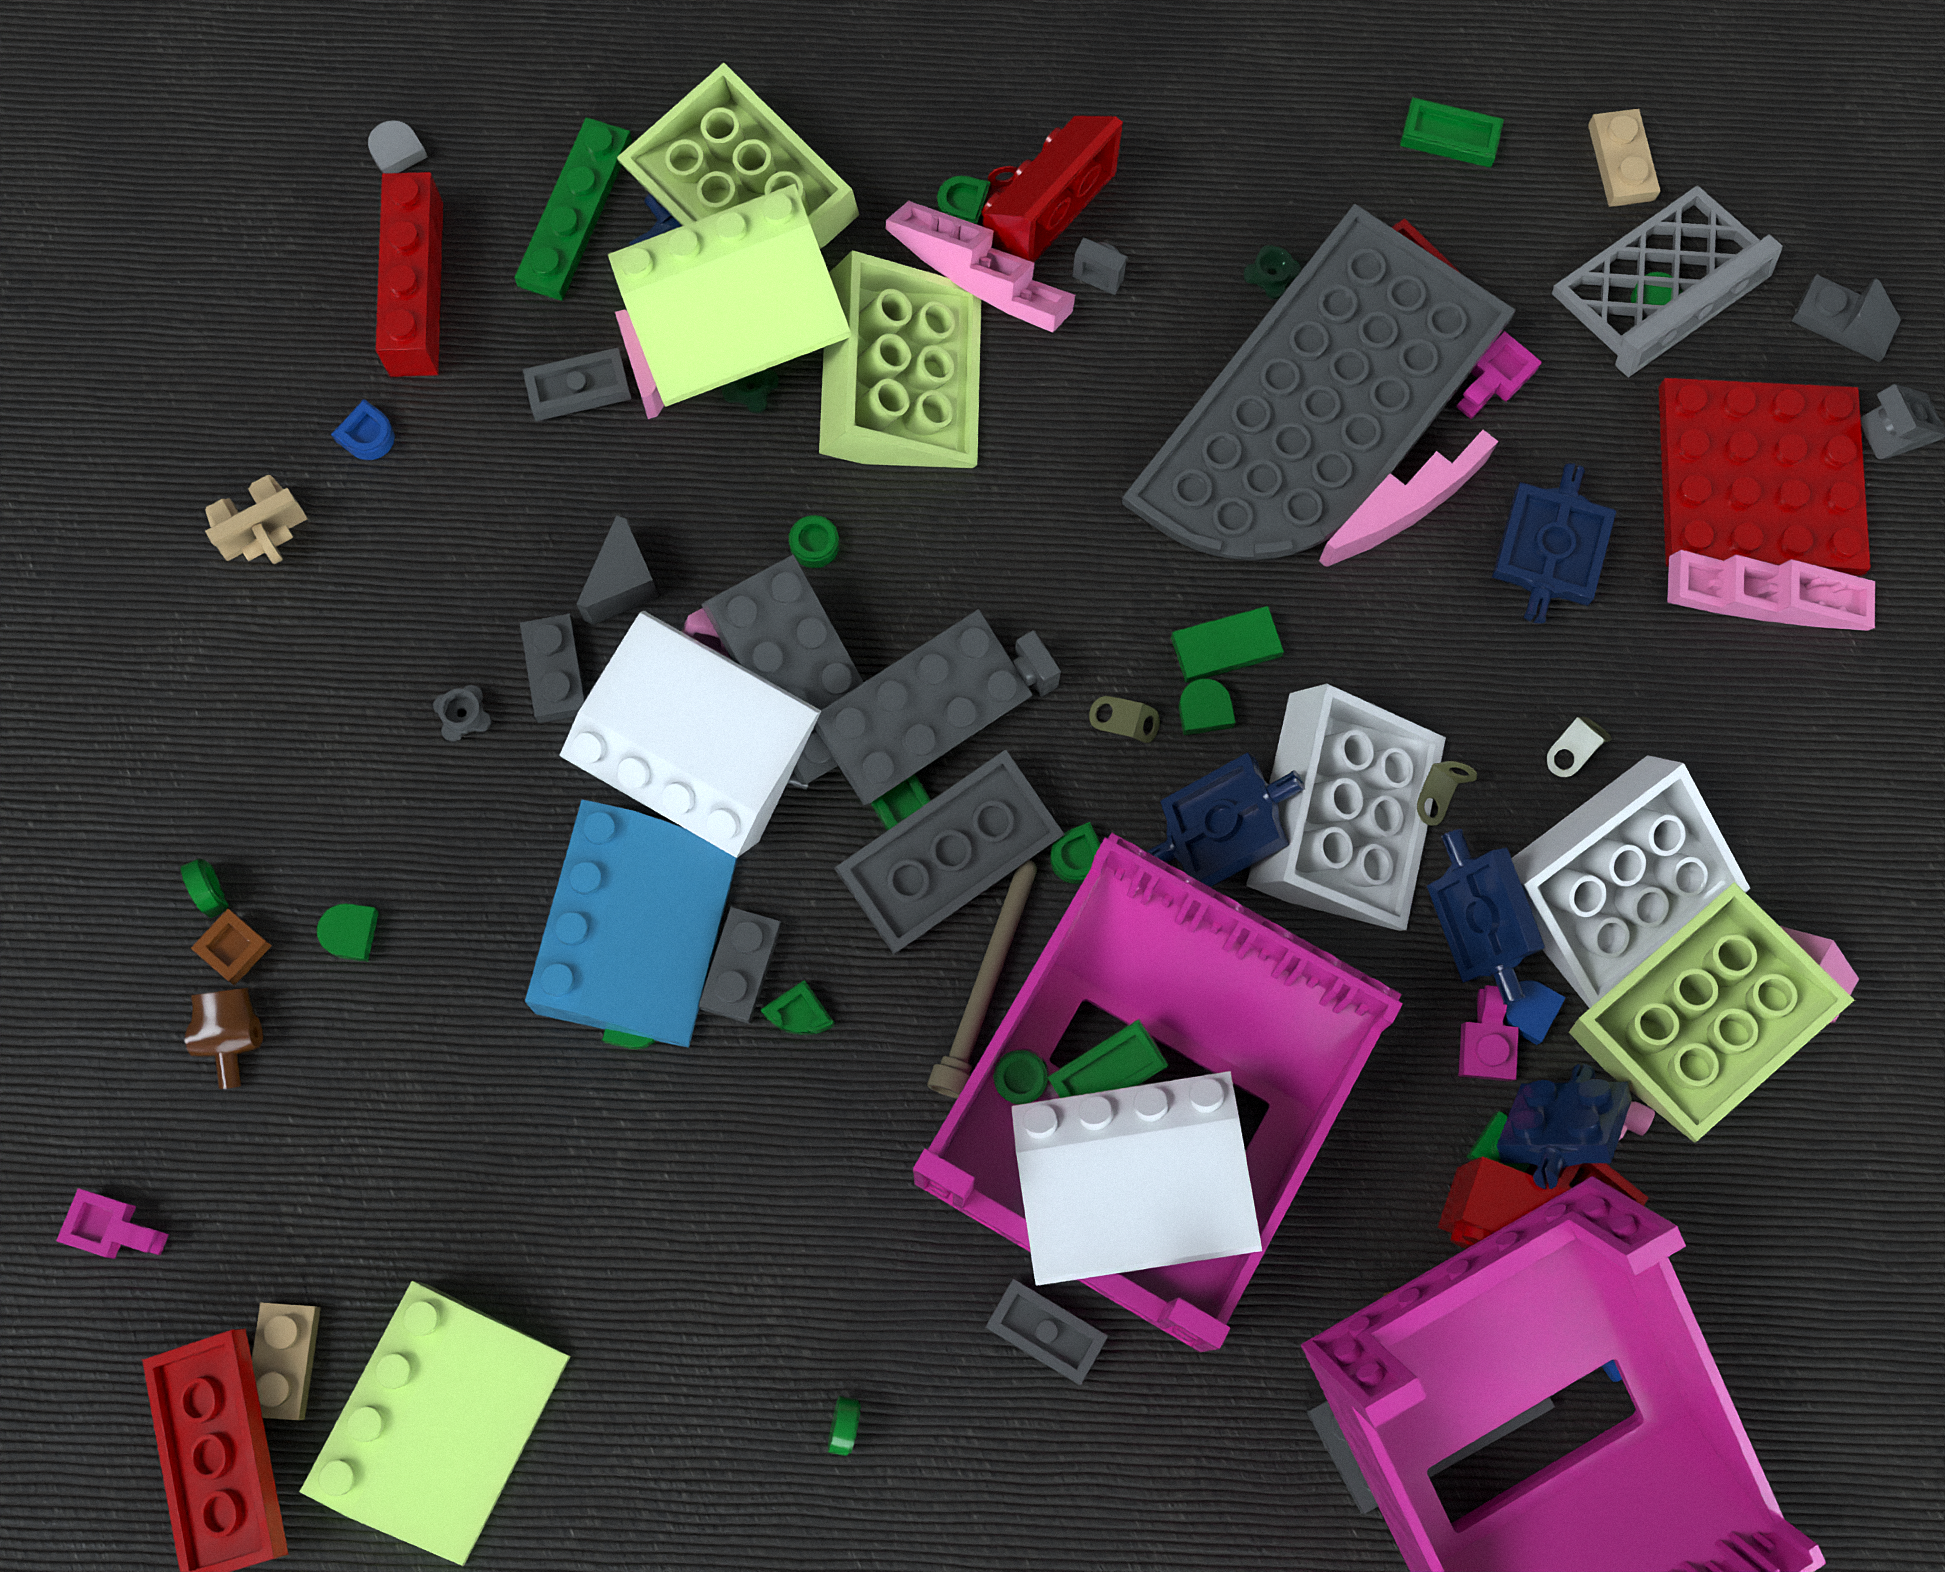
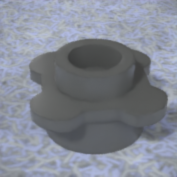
[433,685,491,742]

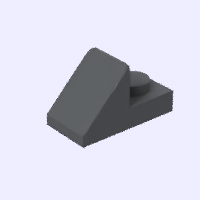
[1791,274,1901,362]
[1860,384,1945,459]

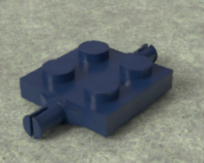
[1492,463,1617,624]
[1146,752,1305,887]
[1427,829,1545,1005]
[1497,1064,1632,1189]

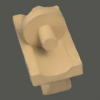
[205,475,308,564]

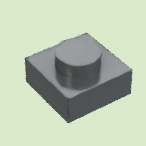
[1072,237,1127,296]
[1012,630,1061,697]

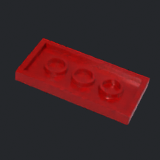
[142,1328,289,1572]

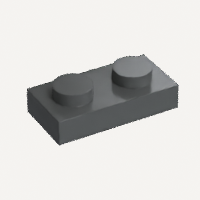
[522,347,631,421]
[520,613,586,723]
[698,907,782,1024]
[985,1279,1108,1385]

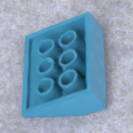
[525,800,738,1048]

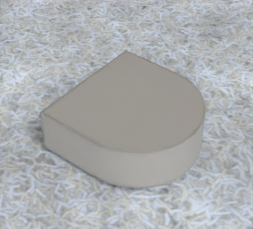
[368,121,427,173]

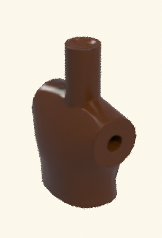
[185,987,263,1089]

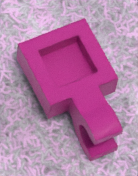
[1456,332,1542,419]
[1459,985,1519,1082]
[56,1188,169,1259]

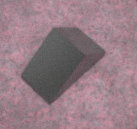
[577,515,659,625]

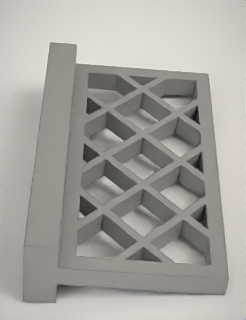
[1552,185,1783,378]

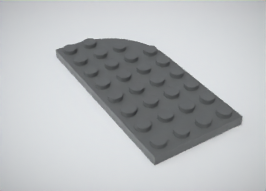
[1122,204,1516,560]

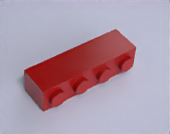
[376,172,443,377]

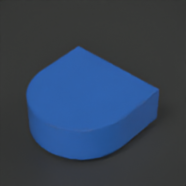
[331,399,395,460]
[1503,981,1565,1045]

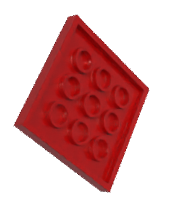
[1658,378,1870,576]

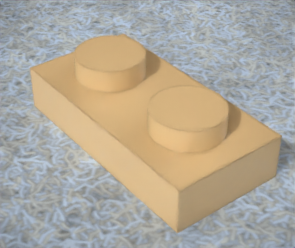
[1588,109,1660,207]
[252,1302,321,1420]

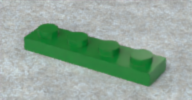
[514,117,632,301]

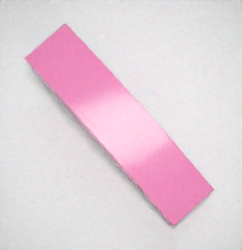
[885,201,1075,333]
[1319,430,1499,567]
[1667,550,1875,631]

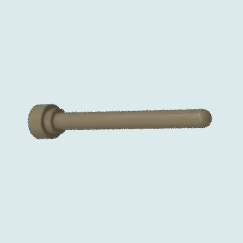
[927,860,1037,1099]

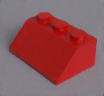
[982,116,1123,262]

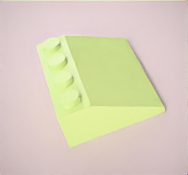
[617,63,860,249]
[608,184,852,407]
[819,250,981,468]
[1569,882,1854,1143]
[300,1281,571,1566]

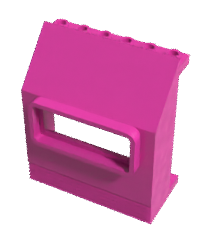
[913,833,1402,1352]
[1301,1176,1826,1572]

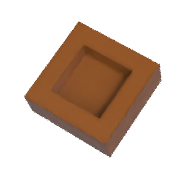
[191,909,272,985]

